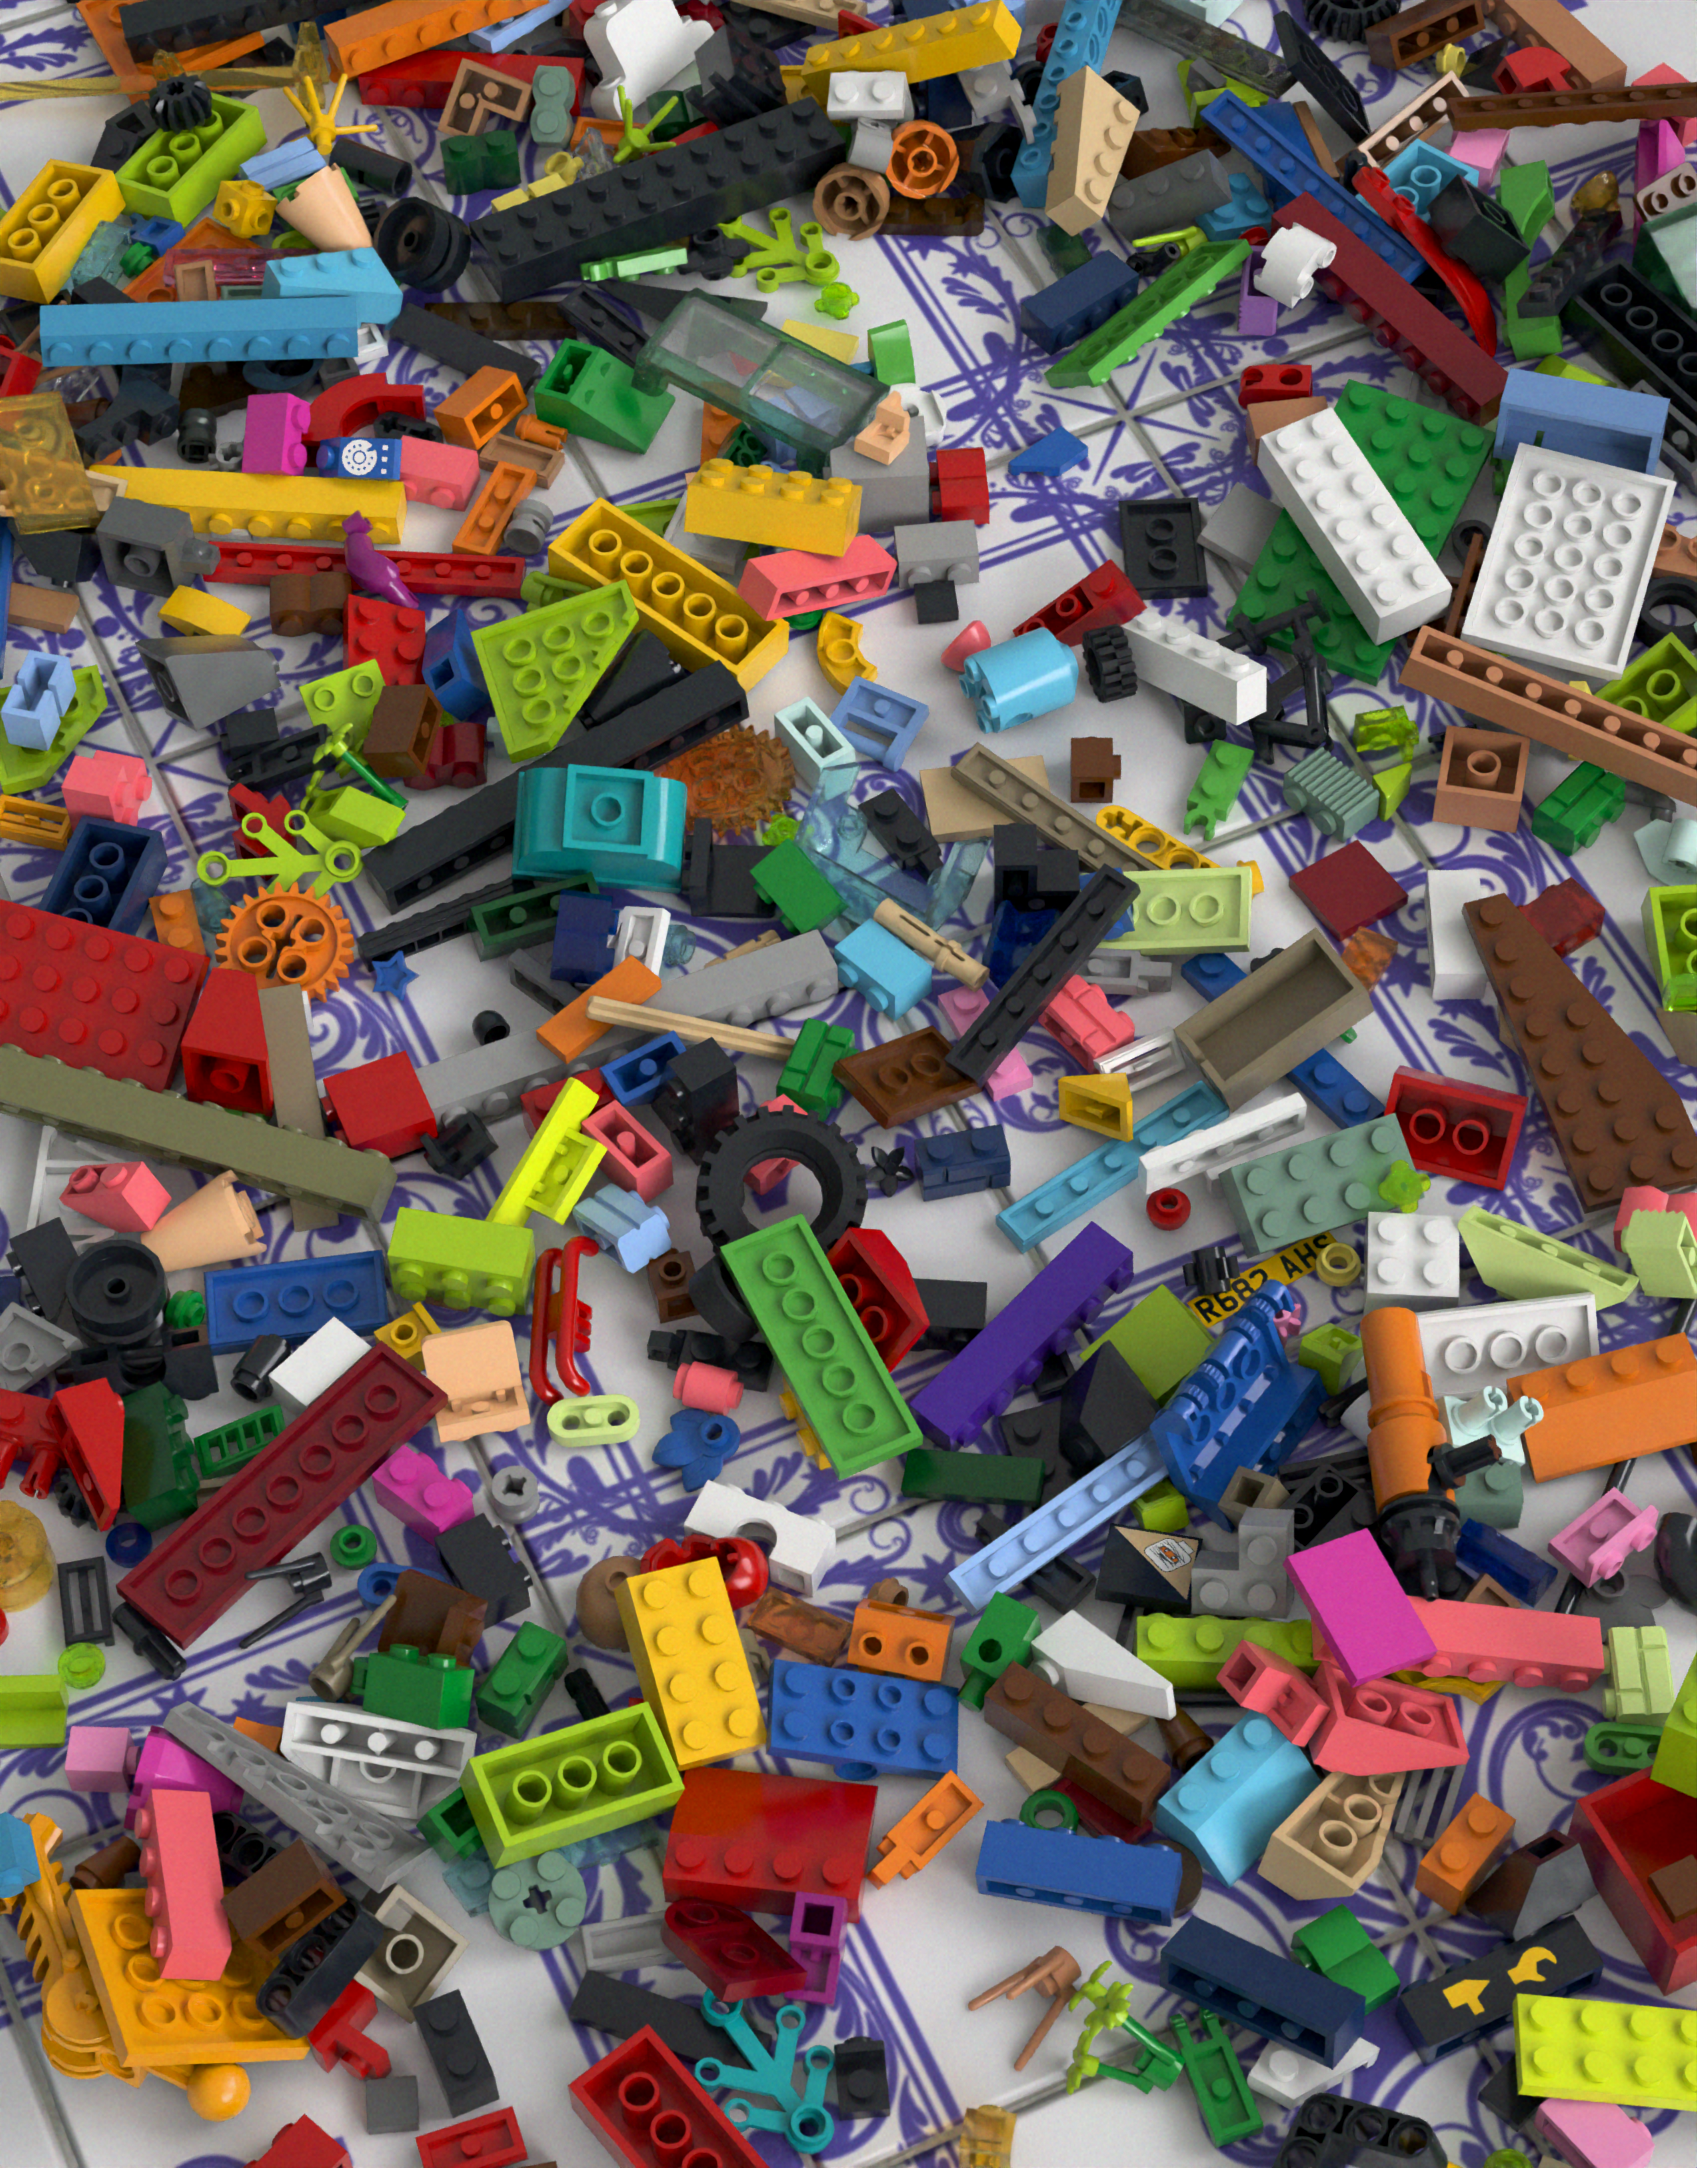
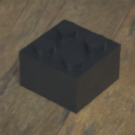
[694,24,788,113]
[1426,174,1531,285]

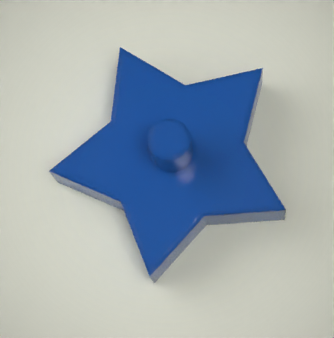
[372,950,420,1001]

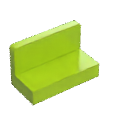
[0,1674,69,1749]

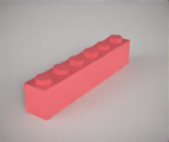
[1311,1595,1605,1693]

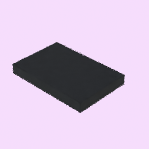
[1118,497,1208,600]

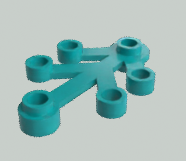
[693,1988,835,2154]

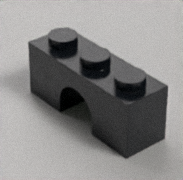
[71,1324,219,1401]

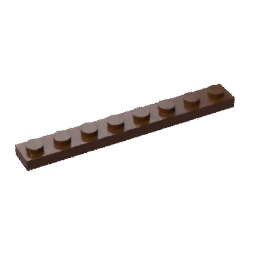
[1446,82,1697,133]

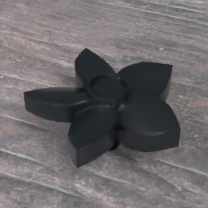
[865,1146,915,1198]

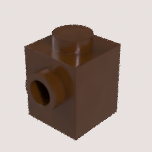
[1070,736,1121,803]

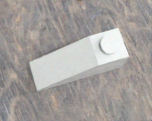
[1031,1610,1177,1720]

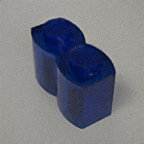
[549,889,619,985]

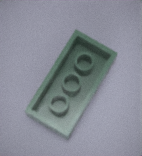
[1218,1113,1425,1259]

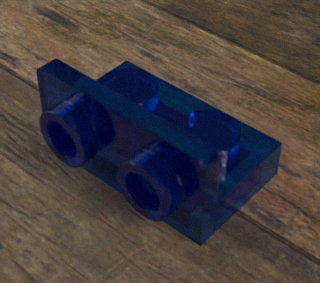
[981,901,1062,991]
[1456,1518,1558,1608]

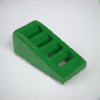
[193,1404,286,1480]

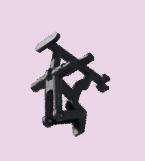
[1215,588,1334,765]

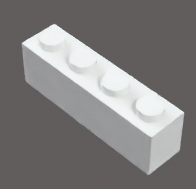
[1120,612,1267,726]

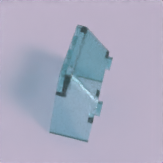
[793,762,992,951]

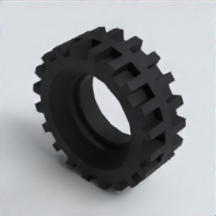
[695,1105,868,1256]

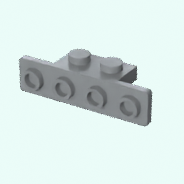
[955,59,1037,145]

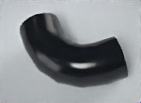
[1653,1512,1697,1616]

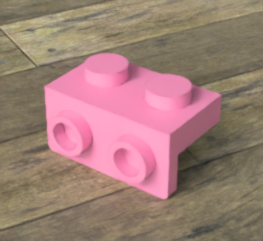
[1547,1487,1659,1588]

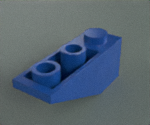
[422,608,491,721]

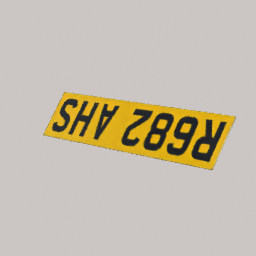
[1187,1231,1338,1329]

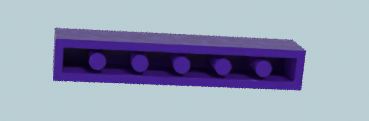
[908,1221,1134,1452]

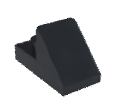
[1459,36,1509,94]

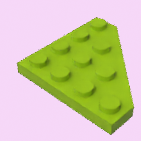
[470,579,640,764]

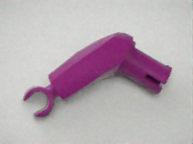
[342,510,420,609]

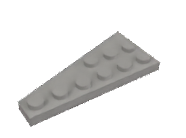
[162,1701,432,1893]

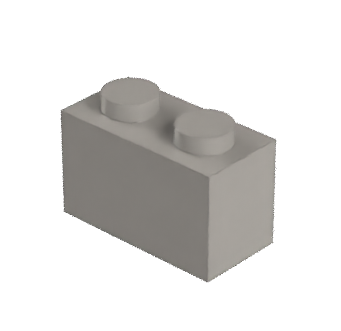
[894,520,979,589]

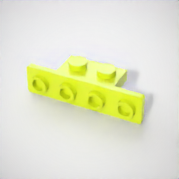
[485,1077,608,1227]

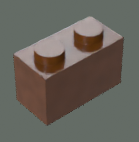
[362,684,444,778]
[220,1838,348,1963]

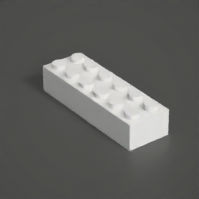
[1257,407,1452,646]

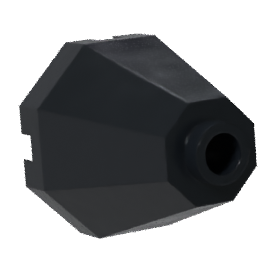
[948,121,1023,204]

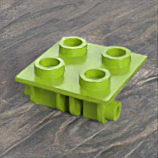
[298,659,386,762]

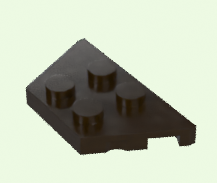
[177,361,261,428]

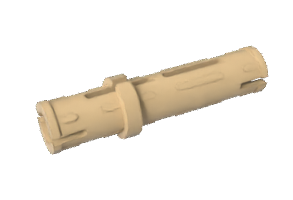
[873,898,990,992]

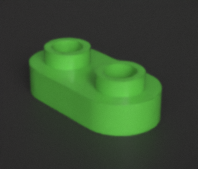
[1583,1722,1664,1776]

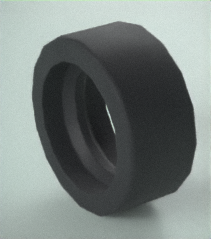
[1635,576,1697,652]
[688,1255,759,1343]

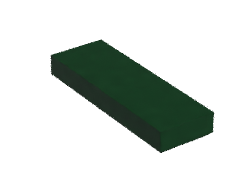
[901,1449,1046,1508]

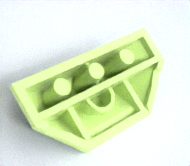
[1457,1205,1640,1311]

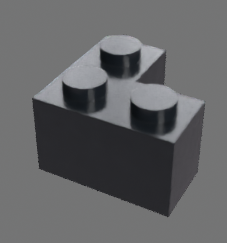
[993,823,1080,917]

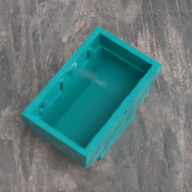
[511,764,688,894]

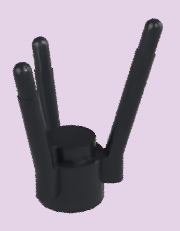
[239,1552,332,1649]

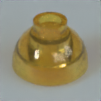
[1570,170,1622,215]

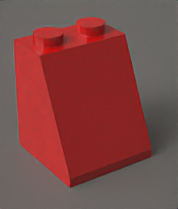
[181,967,275,1117]

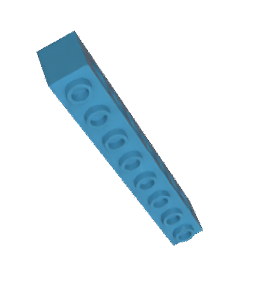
[1011,0,1122,208]

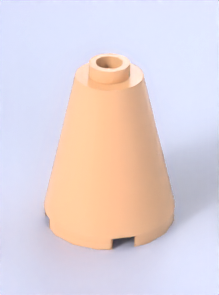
[275,163,373,253]
[140,1170,267,1273]

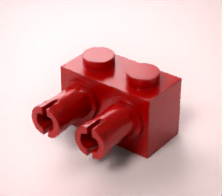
[0,1388,70,1499]

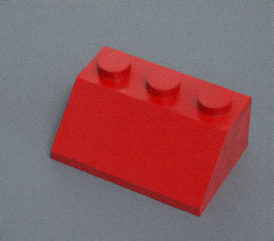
[1384,1065,1529,1191]

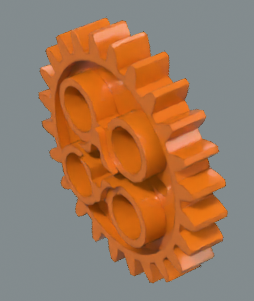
[214,882,355,1008]

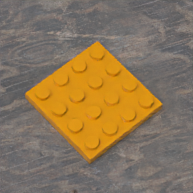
[67,1887,311,2067]

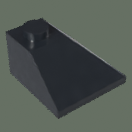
[7,516,103,588]
[1059,1340,1162,1476]

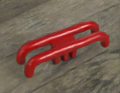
[529,1235,599,1407]

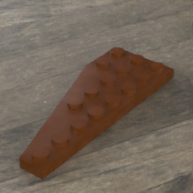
[1461,893,1697,1214]

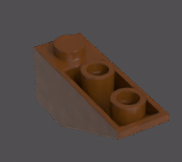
[1119,125,1232,181]

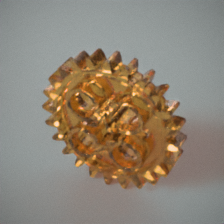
[661,724,796,838]

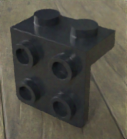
[682,818,777,919]

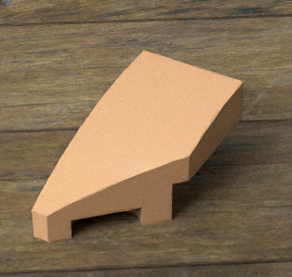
[854,390,910,465]

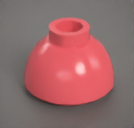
[941,620,991,672]

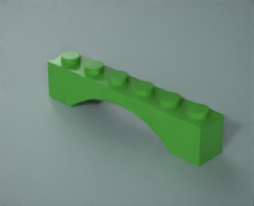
[1495,160,1563,362]

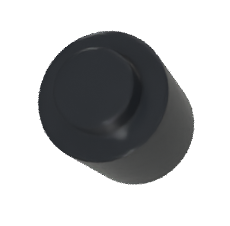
[230,1334,292,1403]

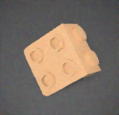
[421,1320,531,1443]

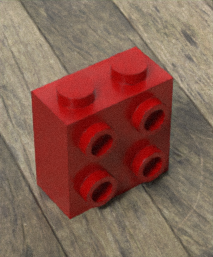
[319,1050,439,1159]

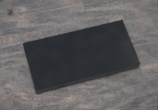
[1273,10,1371,145]

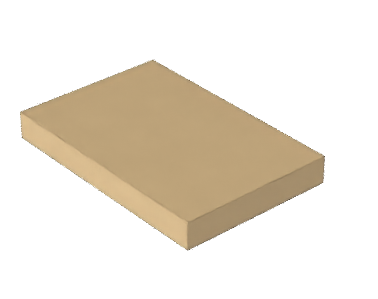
[919,755,1051,844]

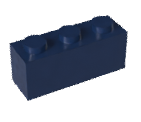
[1021,249,1139,356]

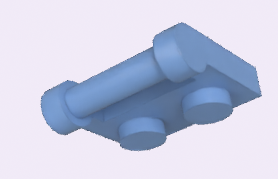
[829,676,929,772]

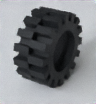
[1082,624,1138,704]

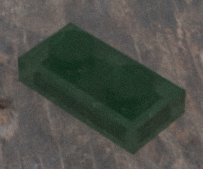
[1036,224,1093,280]

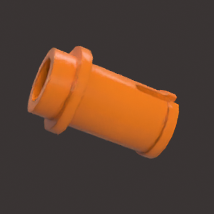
[515,413,568,452]

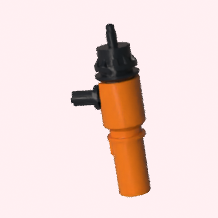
[1360,1307,1502,1602]

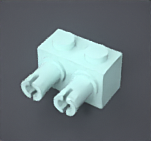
[1434,1386,1544,1467]

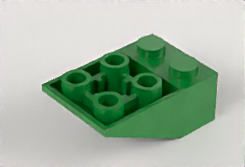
[534,338,676,455]

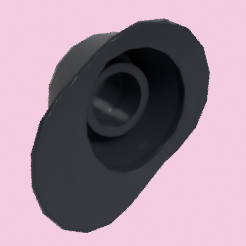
[243,358,324,397]

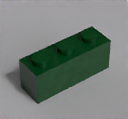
[467,872,606,962]
[121,1381,200,1533]

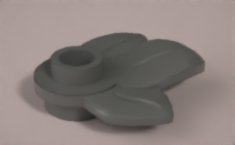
[1581,1568,1670,1645]

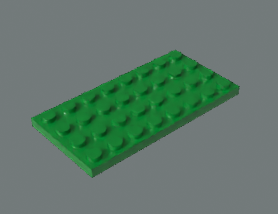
[1225,379,1496,687]

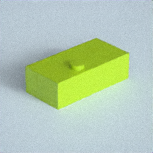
[114,92,268,229]
[459,1701,685,1869]

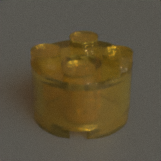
[0,1500,56,1613]

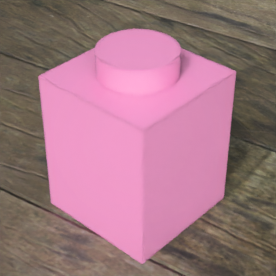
[64,1726,142,1793]

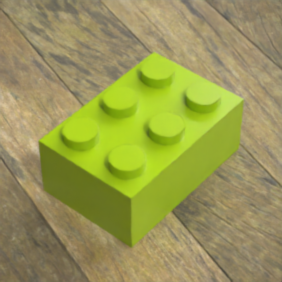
[387,1207,537,1317]

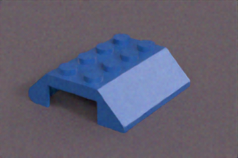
[1149,1279,1329,1533]

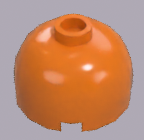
[885,119,959,199]

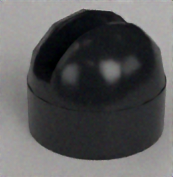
[472,1010,510,1046]

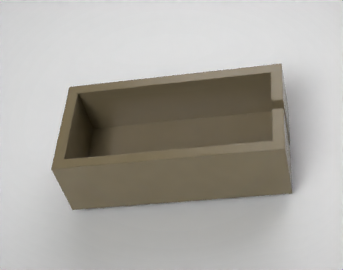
[1173,928,1375,1112]

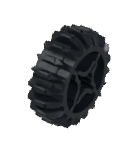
[1302,0,1402,45]

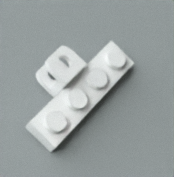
[1138,1092,1307,1200]

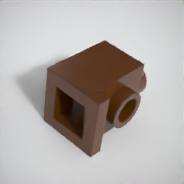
[646,1248,700,1324]

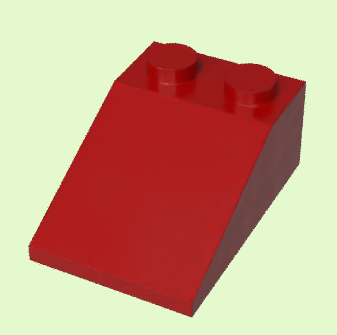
[826,1227,930,1374]

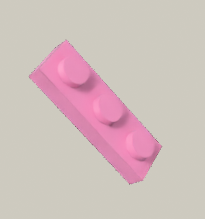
[938,985,1033,1102]

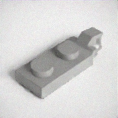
[1072,948,1172,995]

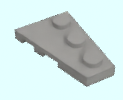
[0,1302,84,1393]

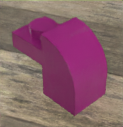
[784,1891,848,2007]

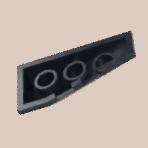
[597,280,768,352]

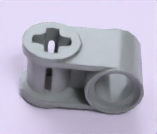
[847,117,894,173]

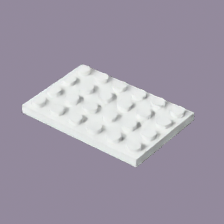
[1460,442,1677,681]

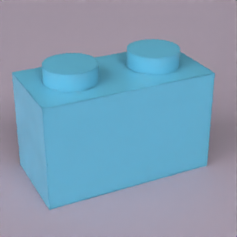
[834,918,932,1021]

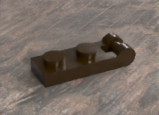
[878,193,985,236]

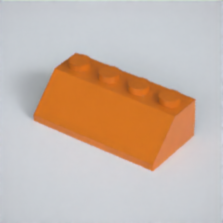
[1506,1332,1697,1484]

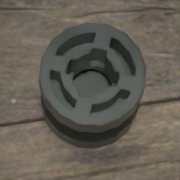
[177,408,217,464]

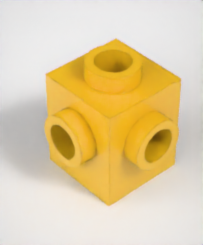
[212,180,278,239]

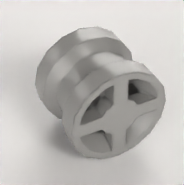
[491,1466,540,1524]

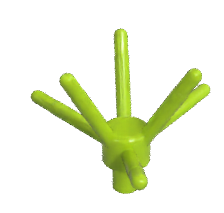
[613,85,678,166]

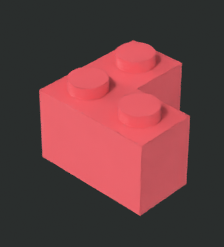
[61,750,152,833]

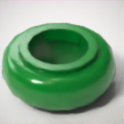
[1019,1790,1079,1833]

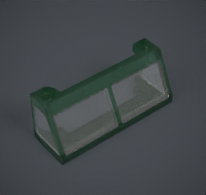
[631,287,891,480]

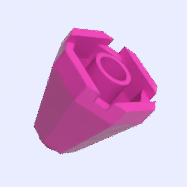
[123,1725,245,1830]

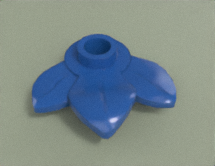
[652,1408,740,1493]

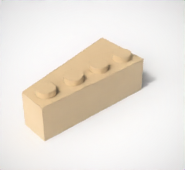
[1045,65,1140,237]

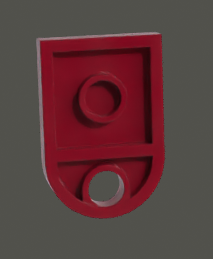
[660,1899,808,2002]

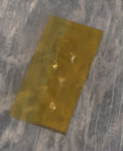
[0,391,100,535]

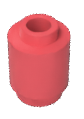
[673,1361,744,1416]

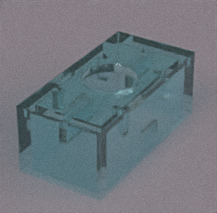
[70,220,133,288]

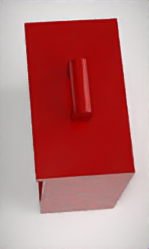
[1567,1764,1697,1997]

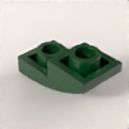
[716,421,768,468]

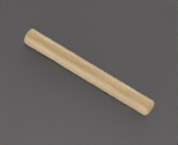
[585,995,796,1061]

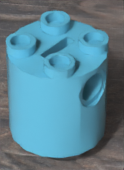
[959,627,1079,734]

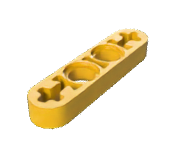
[1096,805,1222,870]

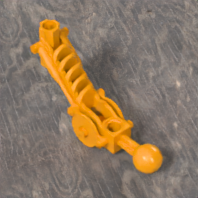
[0,1812,251,2123]

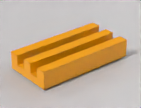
[0,794,73,852]

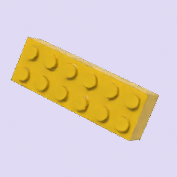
[548,497,789,694]

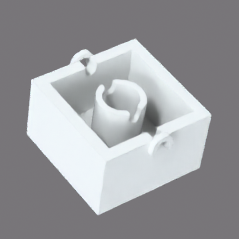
[1359,1212,1460,1317]

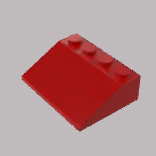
[662,1766,878,1924]

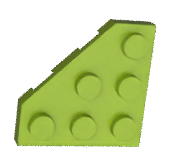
[0,664,108,795]

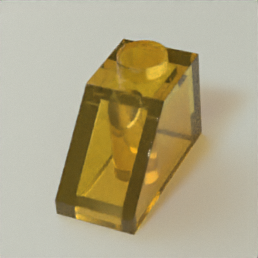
[959,2105,1017,2168]

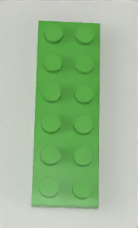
[1044,239,1253,388]
[720,1213,924,1481]

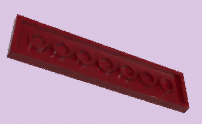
[116,1340,448,1651]

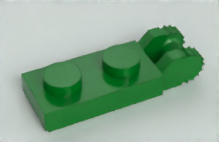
[1169,2007,1264,2148]

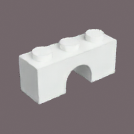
[684,1480,836,1597]

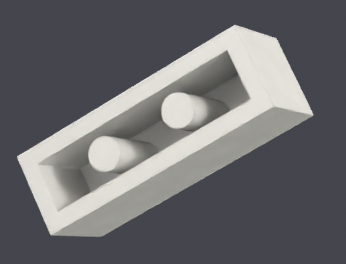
[1424,870,1490,999]

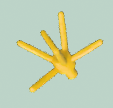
[280,74,378,155]

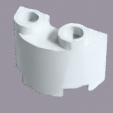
[1254,222,1337,309]

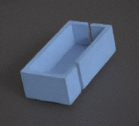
[1493,368,1670,476]

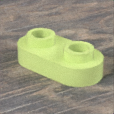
[547,1394,640,1447]

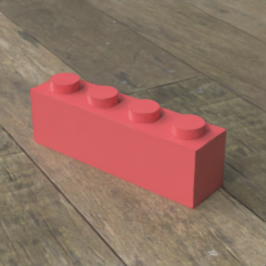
[736,534,898,621]
[134,1789,232,1981]

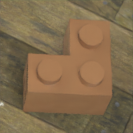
[437,58,535,137]

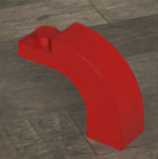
[301,373,427,468]

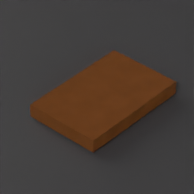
[831,1025,987,1130]

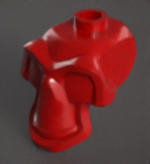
[640,1534,769,1612]

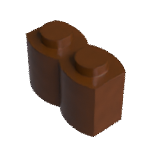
[270,572,353,637]

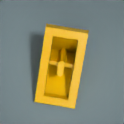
[1058,1072,1133,1143]

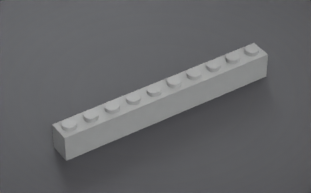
[414,929,839,1133]

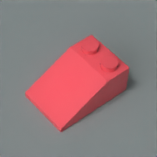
[1308,1661,1470,1776]

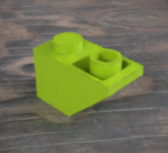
[302,785,406,851]

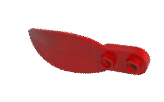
[1352,166,1497,358]

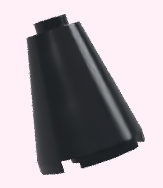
[577,628,688,731]

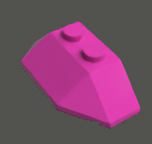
[1632,120,1685,256]

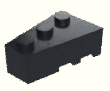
[651,1037,740,1167]

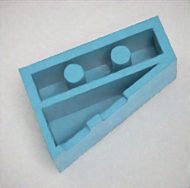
[261,247,403,331]

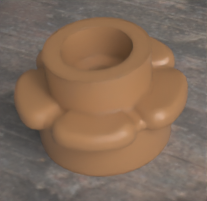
[867,1577,909,1606]

